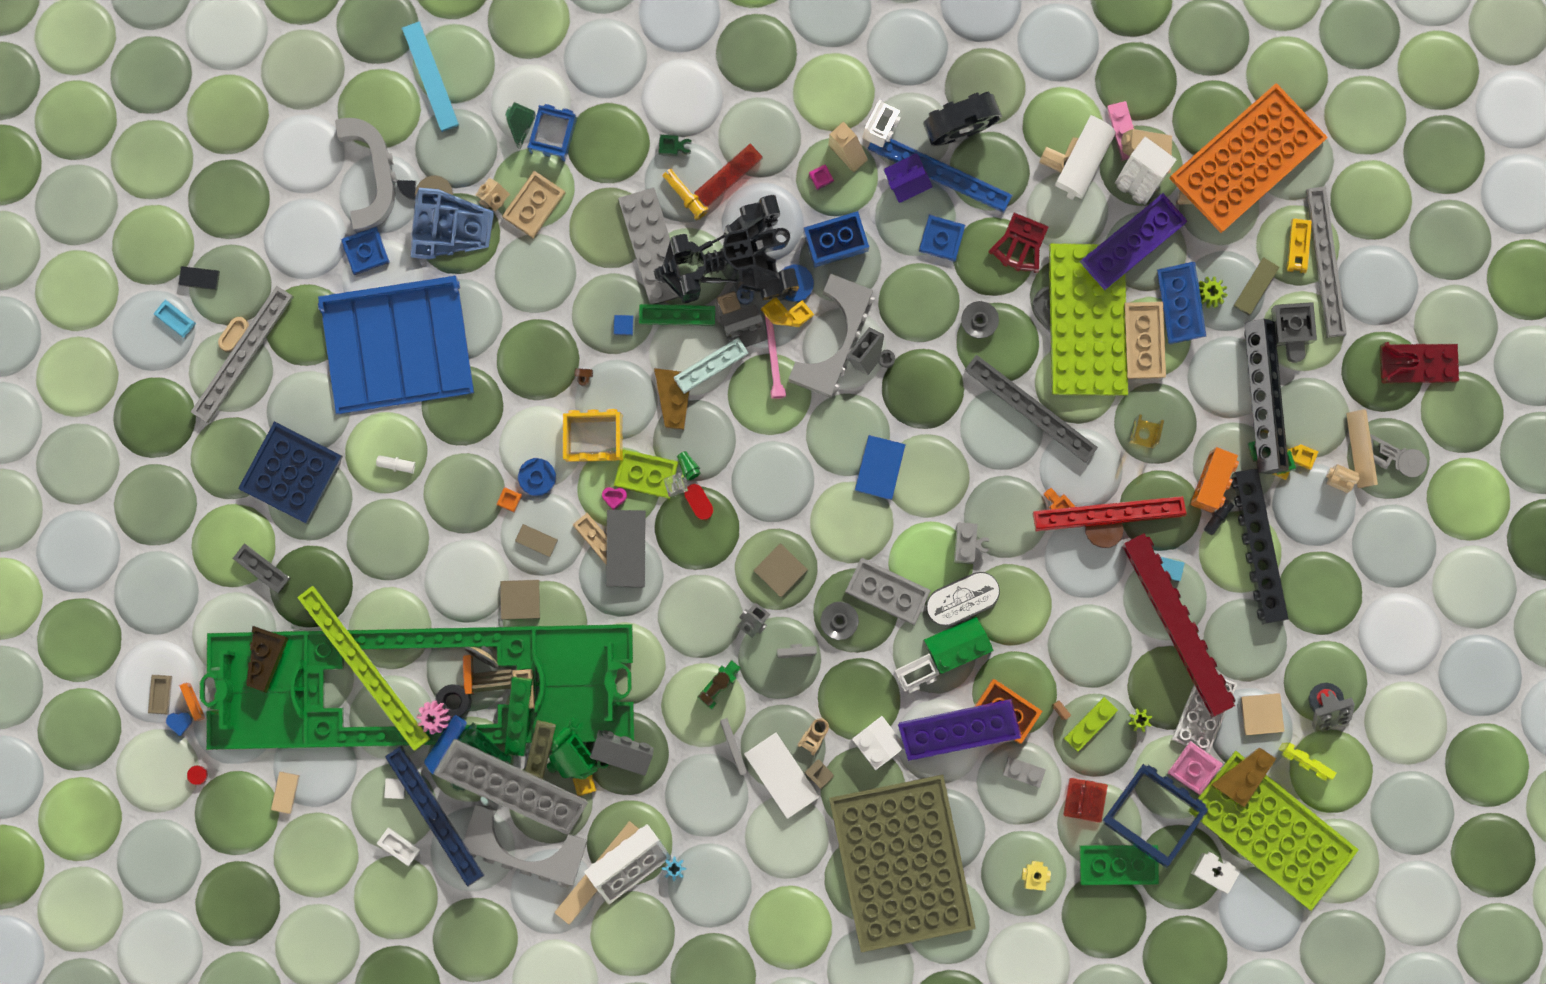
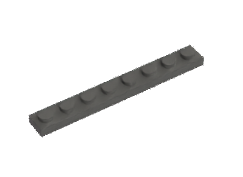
[964,355,1098,463]

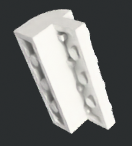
[1055,115,1116,200]

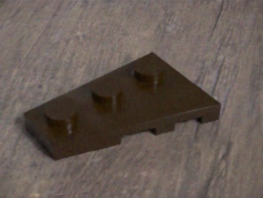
[247,625,289,693]

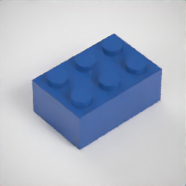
[803,211,869,268]

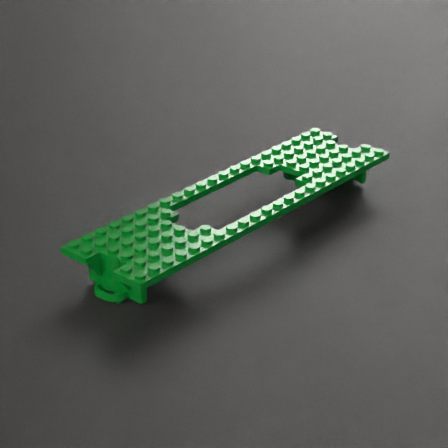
[200,624,634,750]

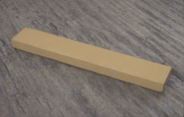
[554,821,639,925]

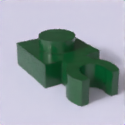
[658,134,692,156]

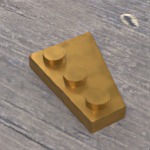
[1211,748,1276,807]

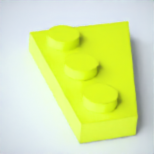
[1278,742,1336,781]

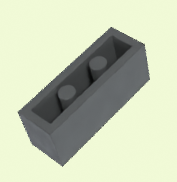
[590,730,654,776]

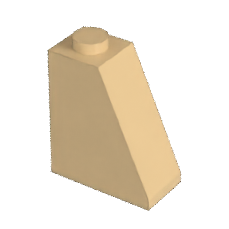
[828,122,868,172]
[1121,129,1172,174]

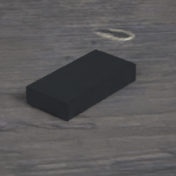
[178,266,220,290]

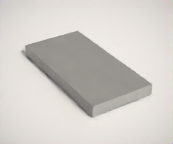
[845,558,931,625]

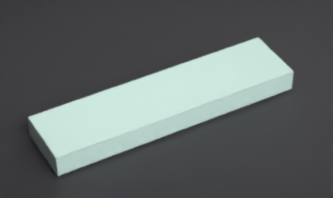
[674,337,749,394]

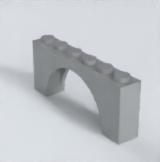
[788,274,875,398]
[463,805,588,888]

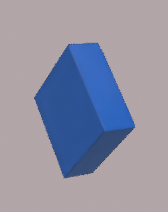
[614,315,634,335]

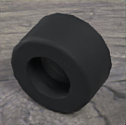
[435,684,472,719]

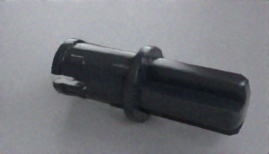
[1204,499,1234,535]

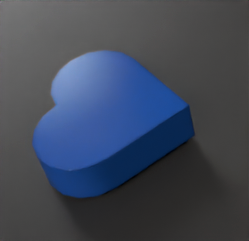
[166,712,193,736]

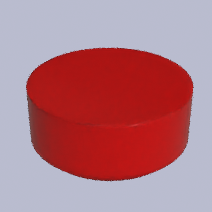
[187,765,208,785]

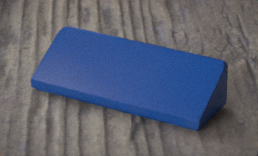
[424,715,467,774]

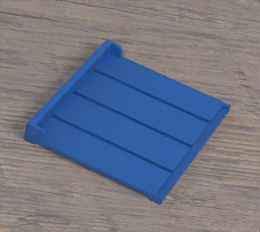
[318,275,474,414]

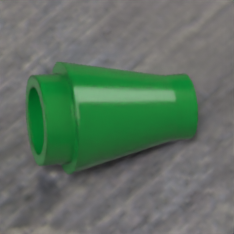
[677,451,701,481]

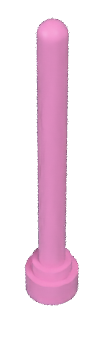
[764,314,786,399]

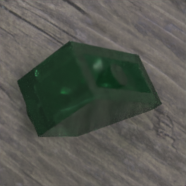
[505,102,536,149]

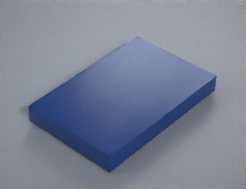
[855,435,906,500]

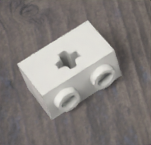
[1191,852,1239,894]

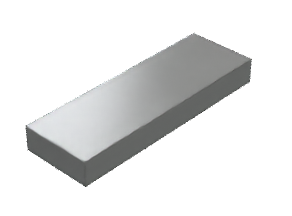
[720,718,747,775]

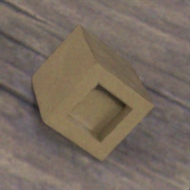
[804,759,834,789]

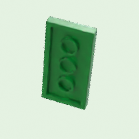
[1079,845,1159,885]

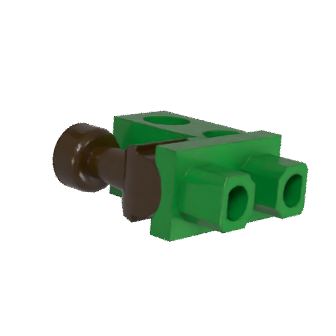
[697,660,741,710]

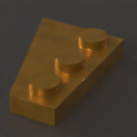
[654,368,690,430]

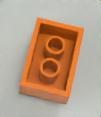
[1190,447,1239,513]
[974,679,1043,744]

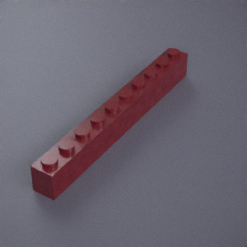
[1122,533,1236,718]

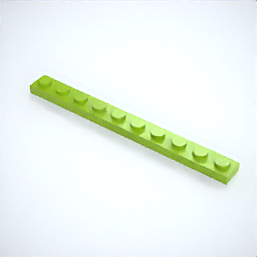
[297,586,430,751]

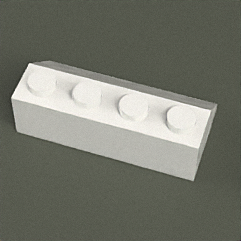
[584,824,672,904]

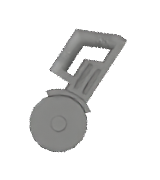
[1370,434,1427,477]

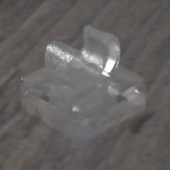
[664,473,689,497]

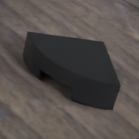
[397,180,417,200]

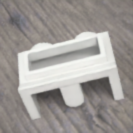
[862,100,901,147]
[894,653,940,693]

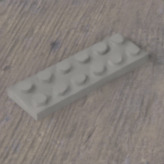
[618,188,681,305]

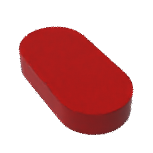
[685,484,713,520]

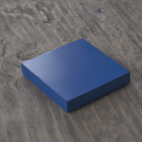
[919,215,965,262]
[341,226,390,275]

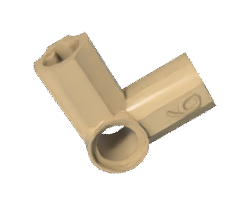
[1039,137,1079,173]

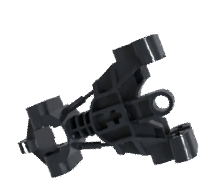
[653,195,799,303]

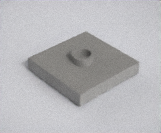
[777,644,817,659]

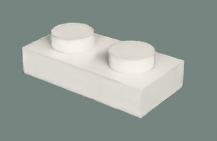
[377,828,420,866]

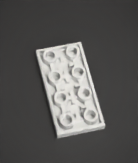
[1171,679,1237,754]
[744,733,819,819]

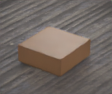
[1052,700,1072,720]

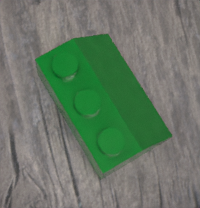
[924,617,994,674]

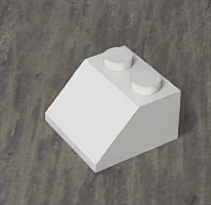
[851,716,904,770]

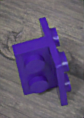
[884,153,933,203]

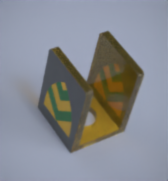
[1129,414,1164,448]

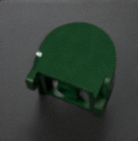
[450,722,512,791]

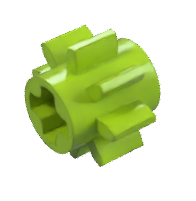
[1128,708,1152,732]

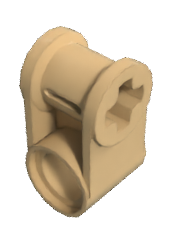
[797,718,829,756]

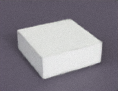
[384,778,405,799]

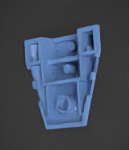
[411,188,494,259]

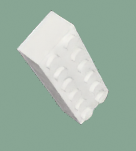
[1115,137,1177,205]

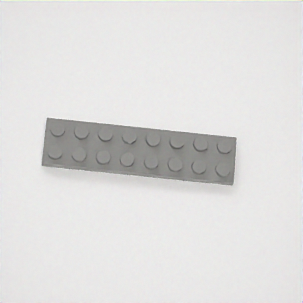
[434,739,588,835]

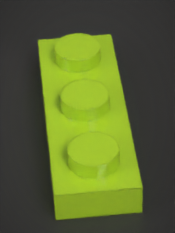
[1064,697,1118,752]

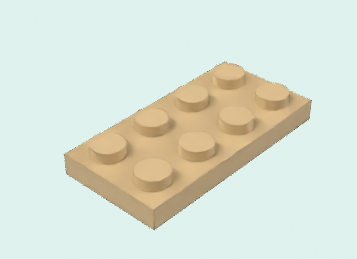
[1124,302,1166,379]

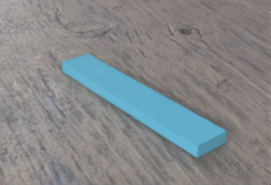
[402,21,459,132]

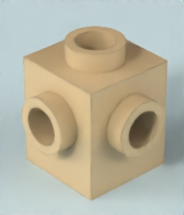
[475,178,510,211]

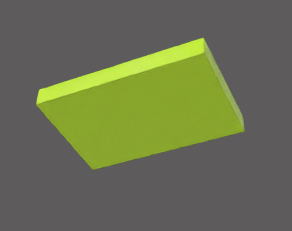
[614,449,678,499]

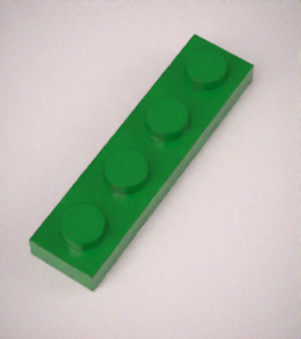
[639,304,716,326]
[505,677,533,756]

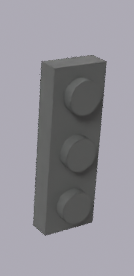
[232,543,291,594]

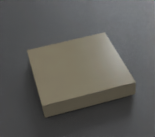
[753,543,808,597]
[500,580,540,620]

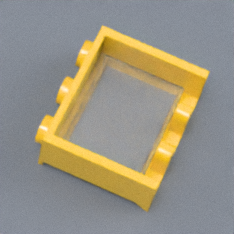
[563,409,623,462]

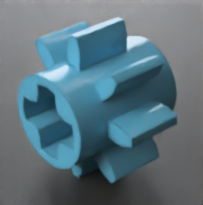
[662,856,687,881]

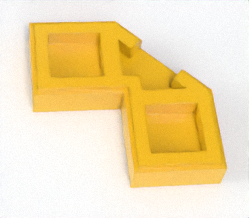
[760,298,814,327]
[1272,444,1318,480]

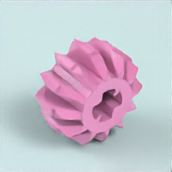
[416,700,451,734]

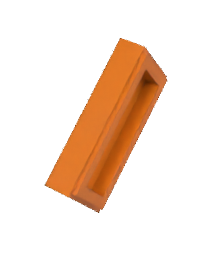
[463,655,474,695]
[179,683,205,721]

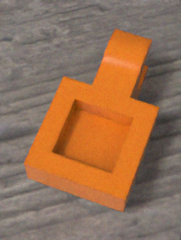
[1043,488,1075,509]

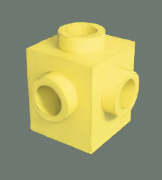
[1022,861,1051,891]

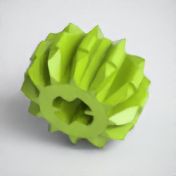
[1198,276,1228,309]

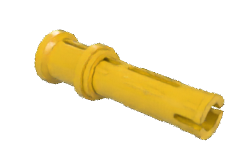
[662,169,709,221]

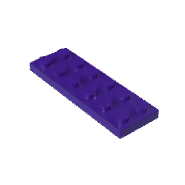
[1080,193,1188,290]
[898,699,1021,761]

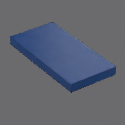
[1157,262,1207,344]

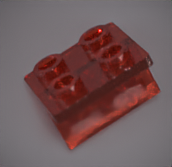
[1063,778,1108,823]

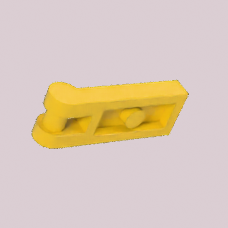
[1286,219,1312,273]

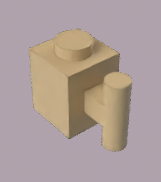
[1326,464,1359,493]

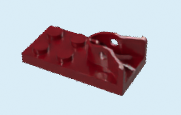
[1380,342,1459,383]

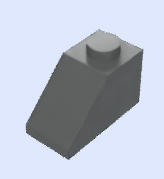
[847,327,884,375]

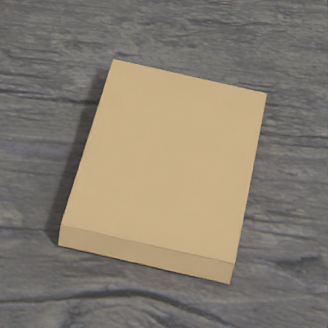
[502,171,566,239]

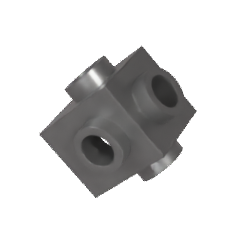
[737,603,771,638]

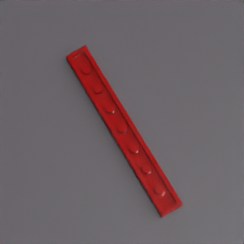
[1032,496,1187,532]

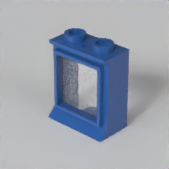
[527,104,577,162]

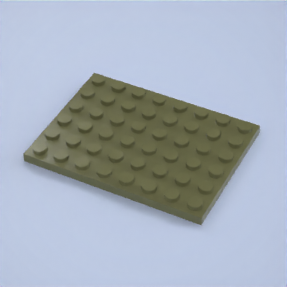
[829,774,976,953]

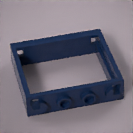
[1102,764,1208,869]

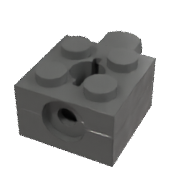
[1271,302,1317,363]

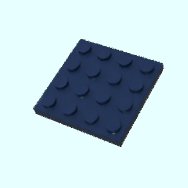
[238,421,343,524]

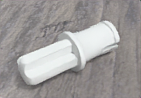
[376,455,415,474]

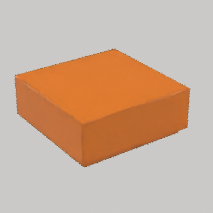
[496,487,522,513]

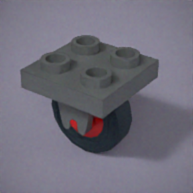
[1309,682,1355,732]

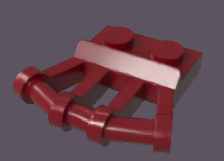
[988,212,1049,273]

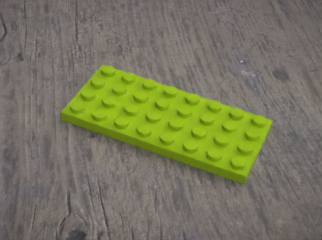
[1049,243,1128,396]
[1187,751,1359,911]

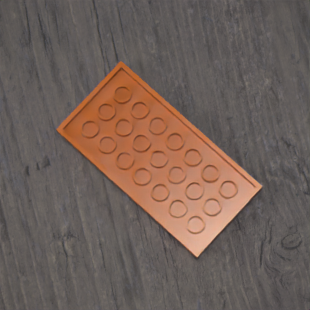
[1169,83,1328,233]

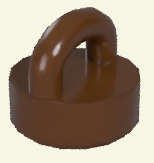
[574,368,593,386]

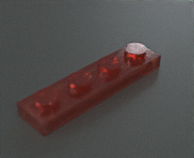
[694,143,763,207]

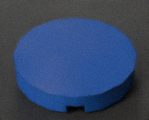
[782,265,814,302]
[518,458,556,496]

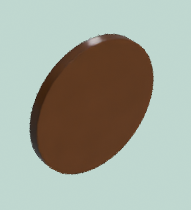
[1085,523,1124,548]

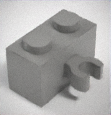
[954,522,989,564]

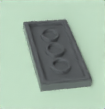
[606,510,646,587]

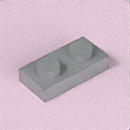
[1003,757,1046,788]

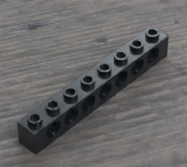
[1244,318,1289,475]
[1230,468,1289,625]

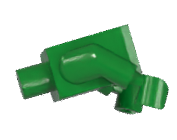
[547,717,609,779]

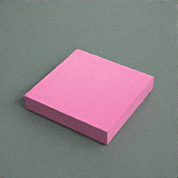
[1168,741,1223,795]

